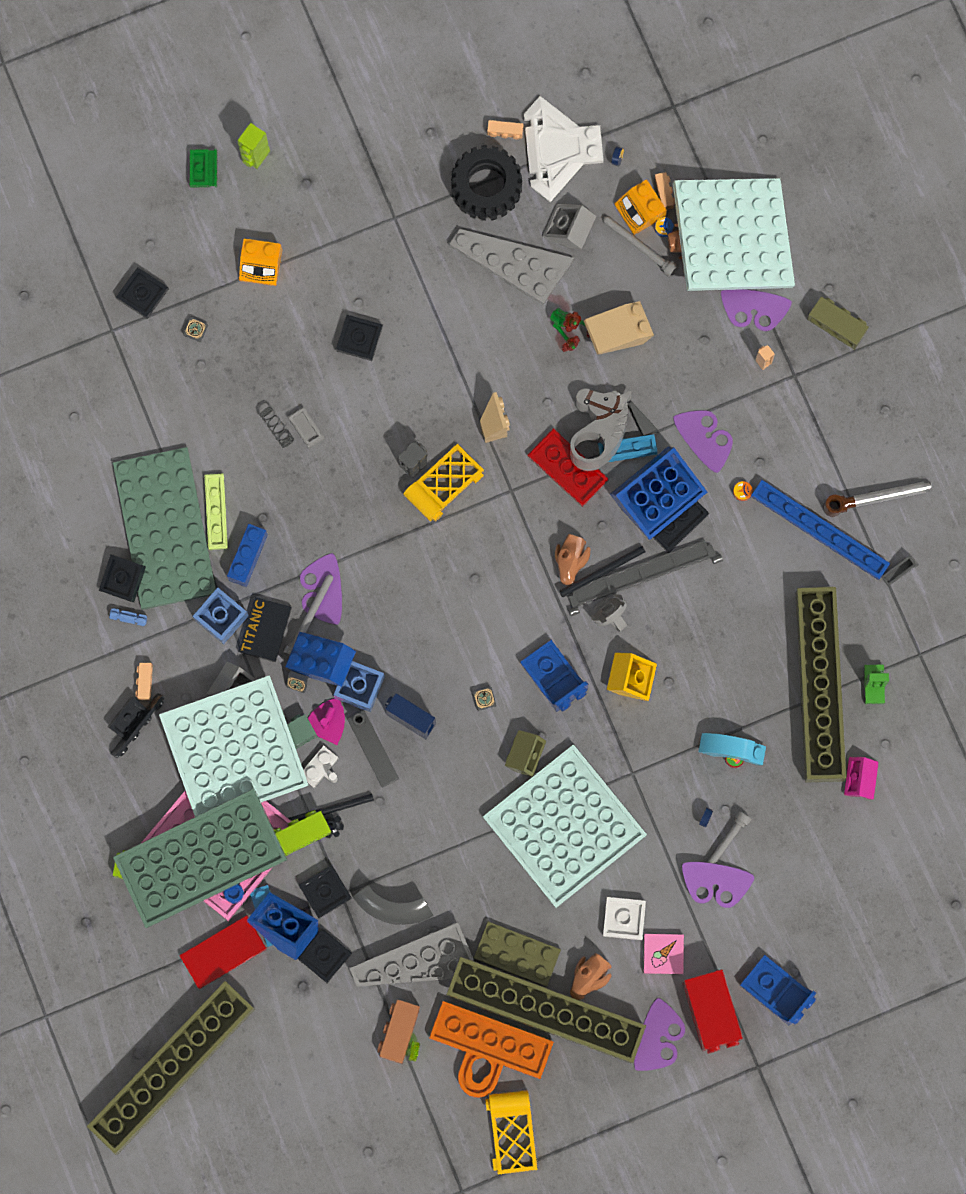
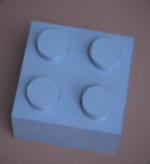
[193,588,249,645]
[334,661,385,712]

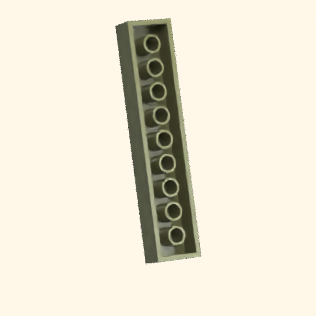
[795,587,846,783]
[446,957,646,1064]
[87,981,255,1155]

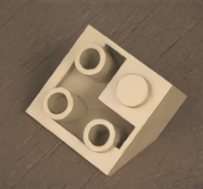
[480,392,510,443]

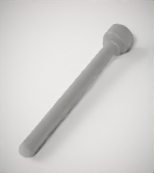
[603,216,679,278]
[283,574,333,656]
[707,811,751,864]

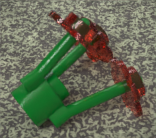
[550,308,590,352]

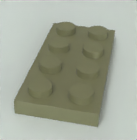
[474,922,561,987]

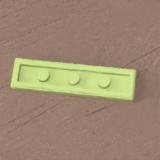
[205,473,228,550]

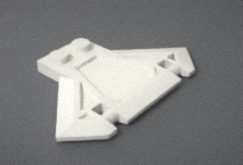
[524,96,603,202]

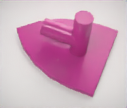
[308,698,345,745]

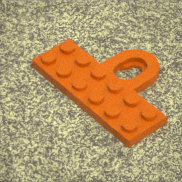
[429,1001,554,1098]

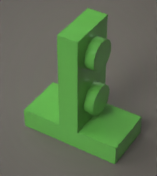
[864,665,889,704]

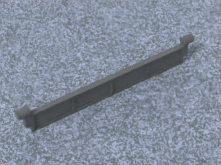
[568,540,723,616]

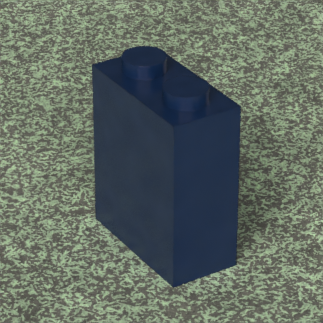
[385,693,436,739]

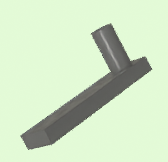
[347,710,399,788]

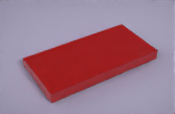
[527,428,609,507]
[179,916,267,990]

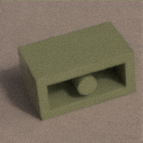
[505,730,546,777]

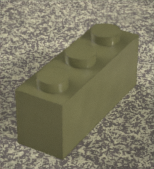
[807,297,869,350]

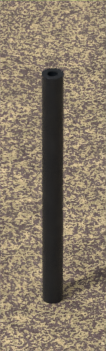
[559,546,645,597]
[288,793,374,821]

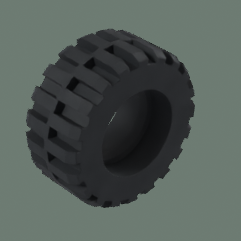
[451,145,522,221]

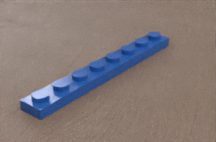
[751,480,890,580]

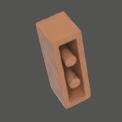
[377,1000,420,1065]

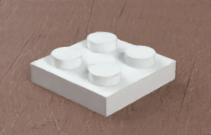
[603,897,646,941]

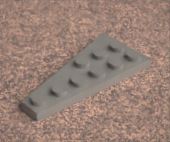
[449,229,574,305]
[349,922,474,986]

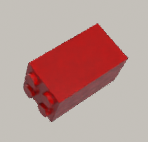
[682,969,743,1054]

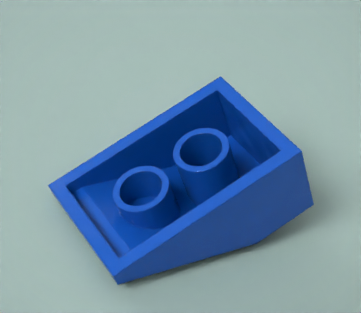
[247,892,318,960]

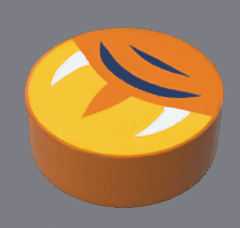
[733,481,753,501]

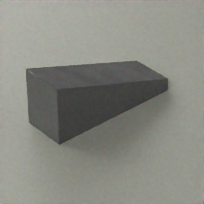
[629,402,658,436]
[882,555,919,586]

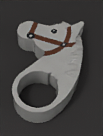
[570,388,632,471]

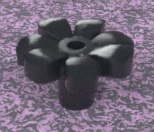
[325,814,344,839]

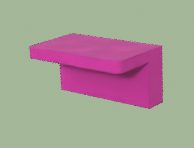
[844,757,878,800]

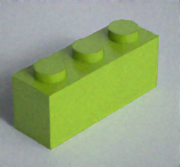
[237,123,270,169]
[274,810,331,856]

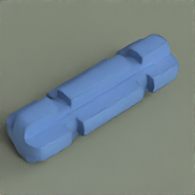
[109,608,147,626]

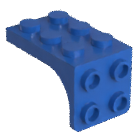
[520,640,588,712]
[740,955,816,1026]

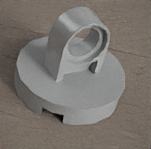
[591,594,627,632]

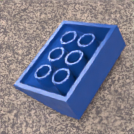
[610,447,708,540]

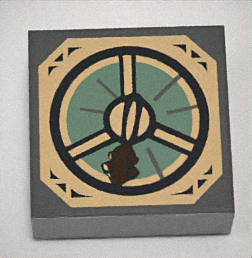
[183,317,208,342]
[286,671,308,693]
[473,687,496,711]

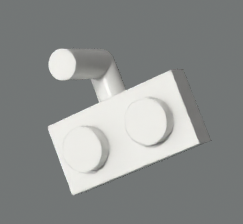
[303,746,339,788]

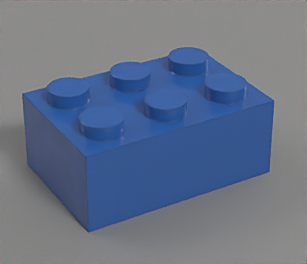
[285,632,356,687]

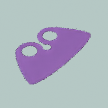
[721,289,792,331]
[673,410,733,473]
[300,553,342,625]
[682,862,754,908]
[634,998,685,1071]

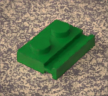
[190,149,218,188]

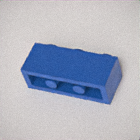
[227,524,268,587]

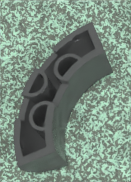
[353,885,433,925]

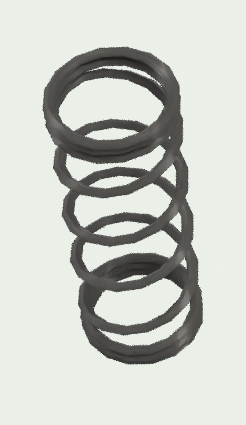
[259,407,294,448]

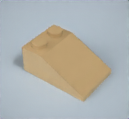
[584,301,654,355]

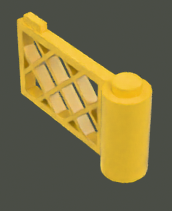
[403,444,484,522]
[485,1090,537,1174]

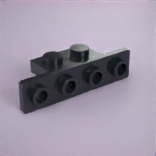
[107,693,165,758]

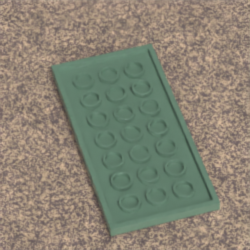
[113,447,216,610]
[113,789,288,928]

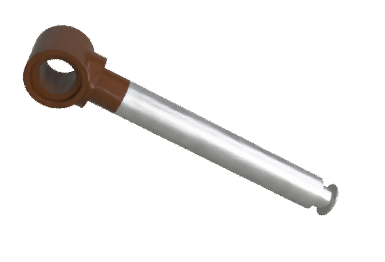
[823,481,932,517]

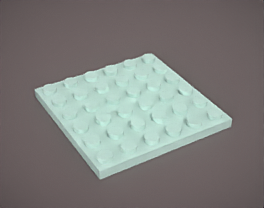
[673,179,795,291]
[159,675,309,817]
[483,744,647,908]

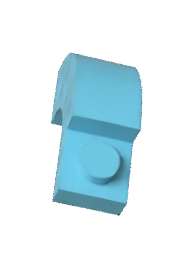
[698,733,766,765]

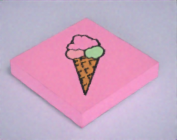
[644,934,684,974]

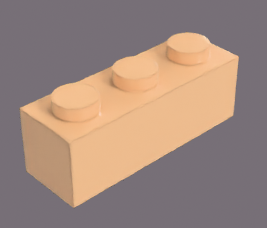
[487,120,523,139]
[654,172,675,210]
[756,345,775,370]
[136,663,153,701]

